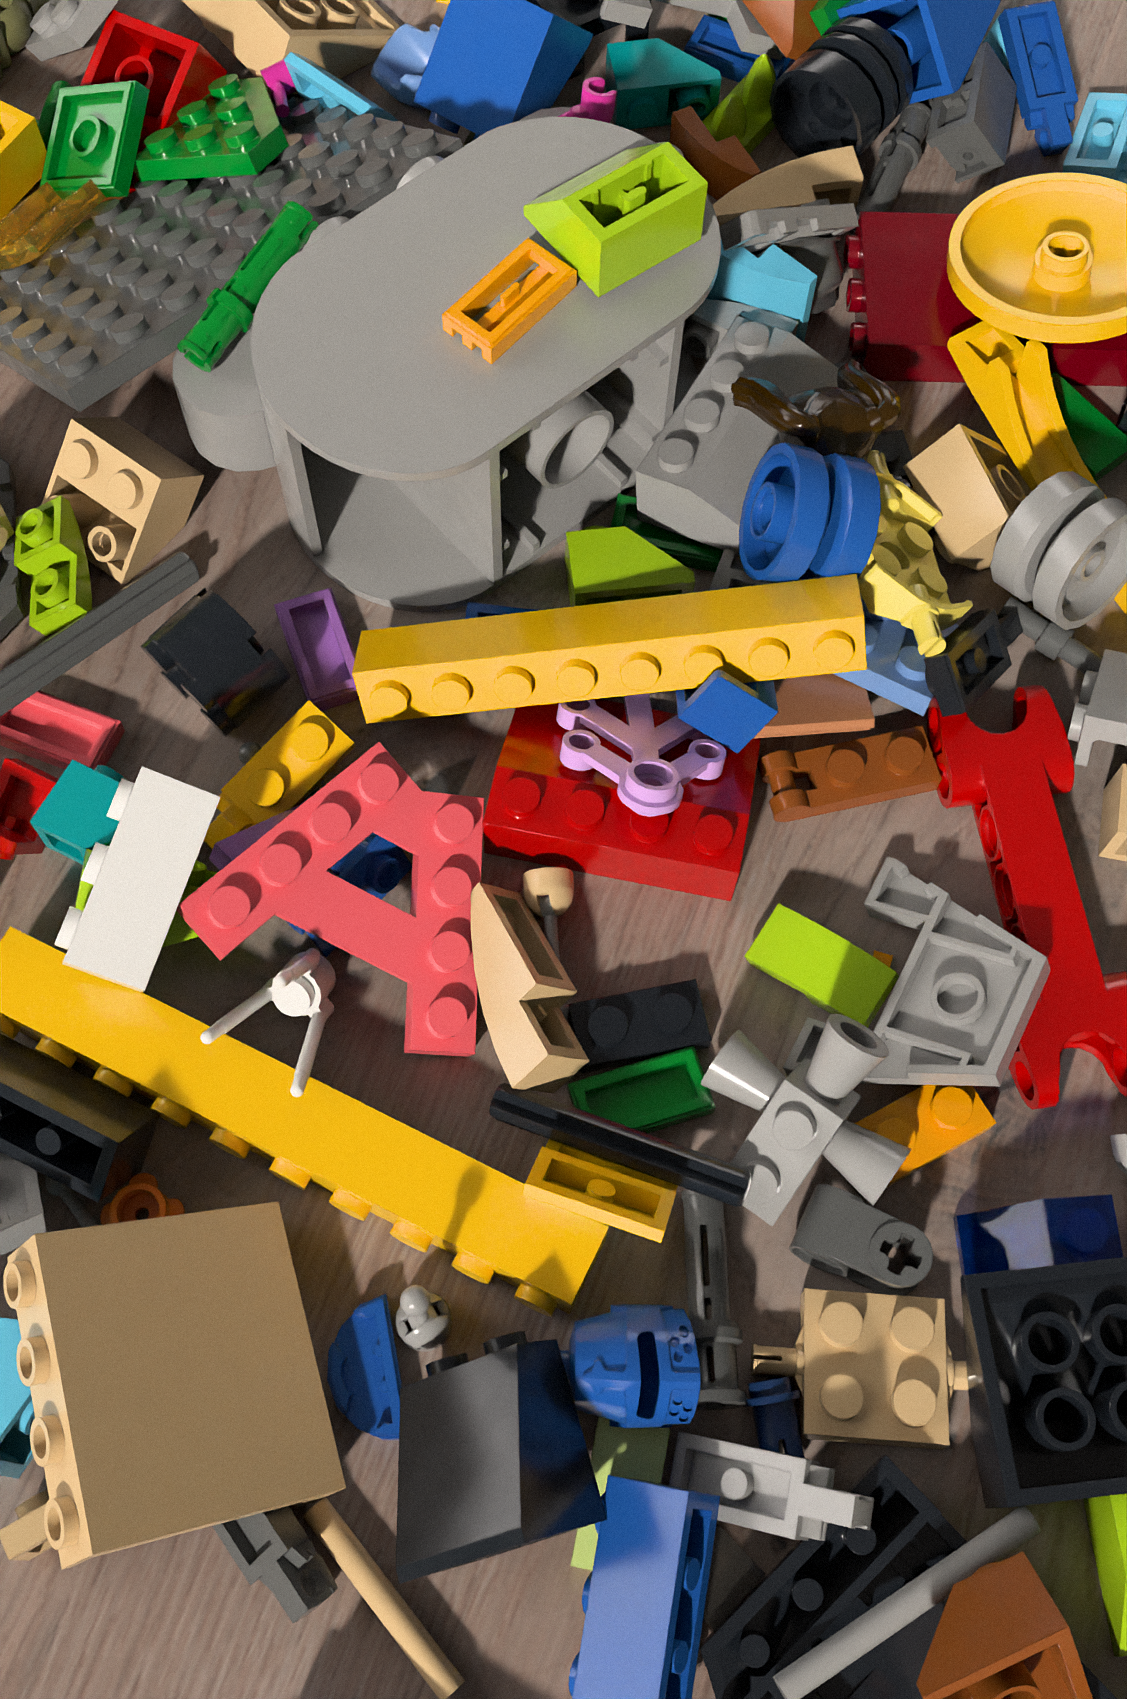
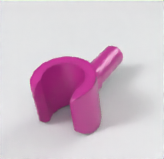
[260,58,297,118]
[558,77,617,123]

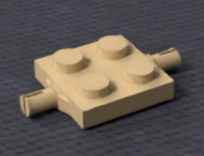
[750,1288,968,1450]

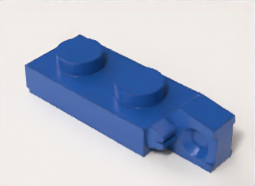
[998,0,1079,157]

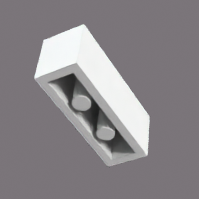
[54,766,220,992]

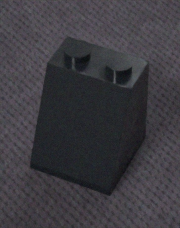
[396,1331,607,1584]

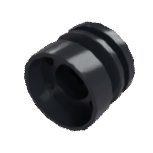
[769,16,914,158]

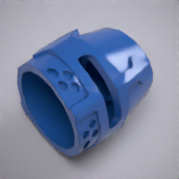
[560,1304,701,1429]

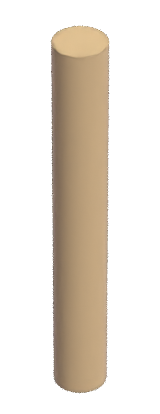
[303,1497,465,1699]

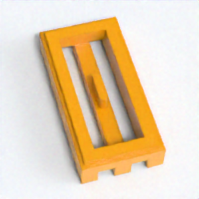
[442,237,577,364]

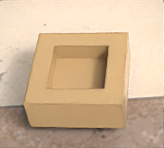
[0,1489,52,1561]

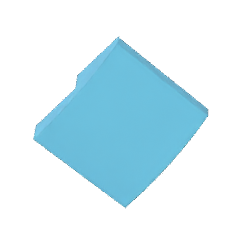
[284,52,398,121]
[1063,92,1127,184]
[706,240,818,342]

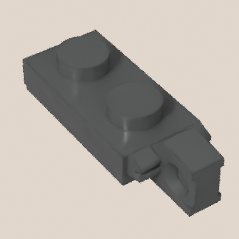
[212,1505,338,1624]

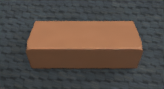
[754,674,875,739]

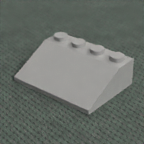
[635,316,882,556]

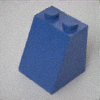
[413,0,593,140]
[837,0,1001,104]

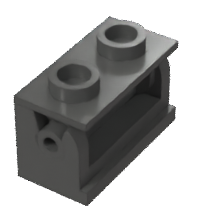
[926,41,1017,184]

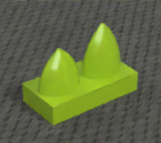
[702,54,776,154]

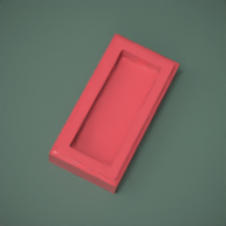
[0,691,125,770]

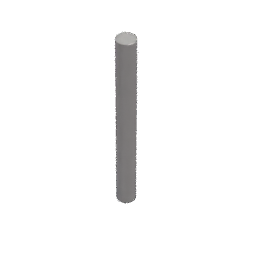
[773,1506,1041,1699]

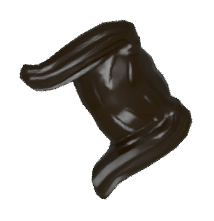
[731,359,901,462]

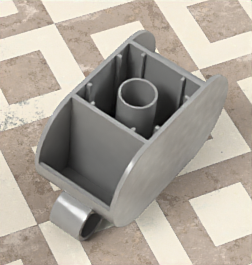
[173,107,721,612]

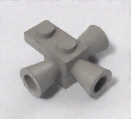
[701,1014,911,1226]

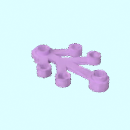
[556,693,727,817]

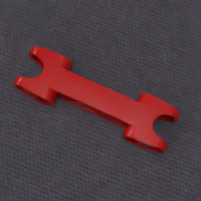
[927,685,1127,1110]

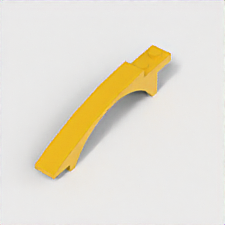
[947,321,1127,615]

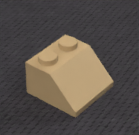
[903,424,1032,572]

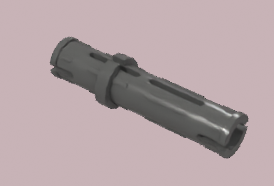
[849,102,931,235]

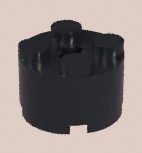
[140,588,291,737]

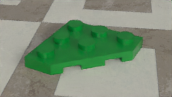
[134,74,289,182]

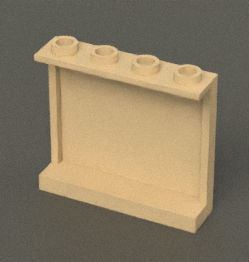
[3,1201,346,1570]

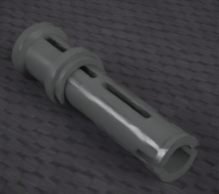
[681,1189,747,1410]

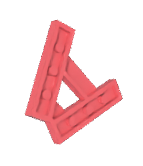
[176,742,484,1057]

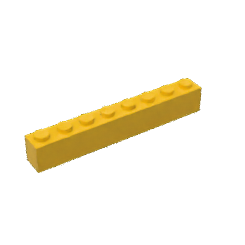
[352,574,867,724]

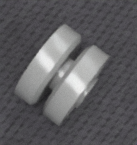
[990,471,1127,630]

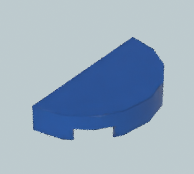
[327,1294,403,1440]

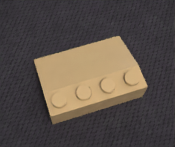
[180,0,400,94]

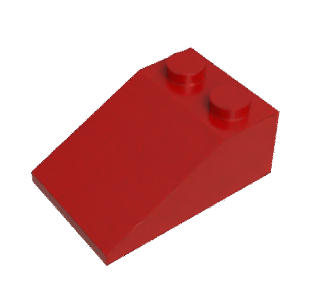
[80,9,227,194]

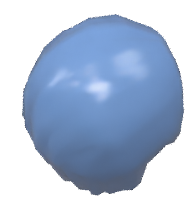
[371,23,440,109]

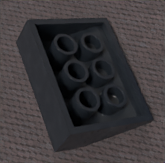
[960,1257,1127,1509]

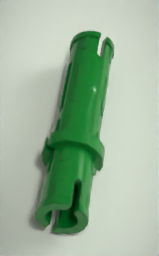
[177,201,319,372]

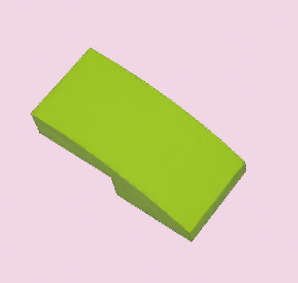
[14,495,92,636]
[744,903,899,1028]

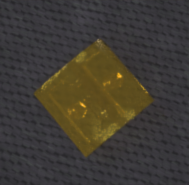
[0,179,106,270]

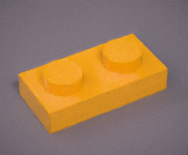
[854,1085,996,1188]

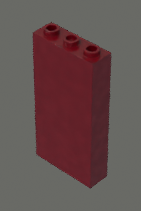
[843,211,1127,387]

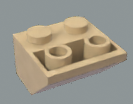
[41,416,204,584]

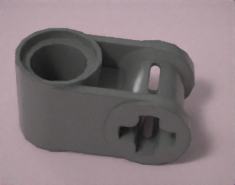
[789,1184,933,1296]

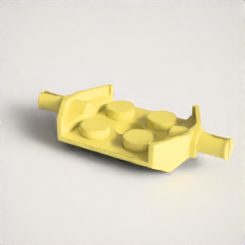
[858,450,973,657]

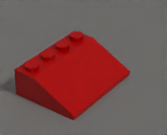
[482,699,761,901]

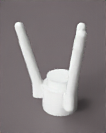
[200,948,336,1097]

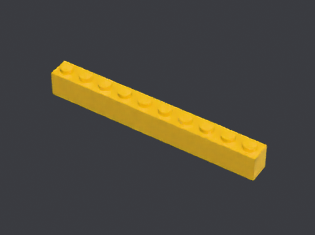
[0,926,609,1317]

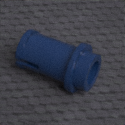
[744,1376,807,1459]

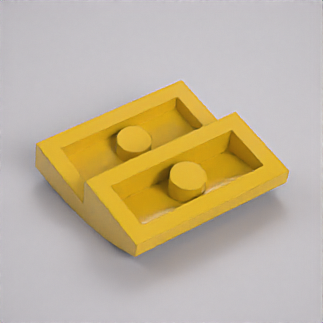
[522,1139,678,1243]

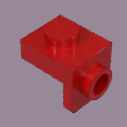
[0,758,59,860]

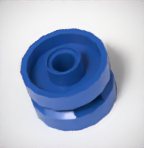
[739,442,881,584]

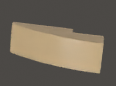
[712,145,864,226]
[471,882,589,1093]

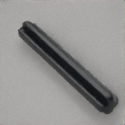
[489,1083,752,1207]

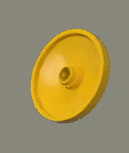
[947,173,1127,343]

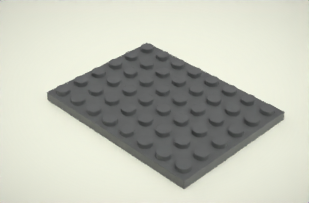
[0,94,463,412]

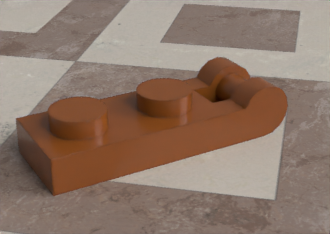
[757,725,942,822]

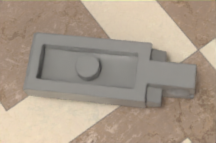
[669,1431,874,1541]

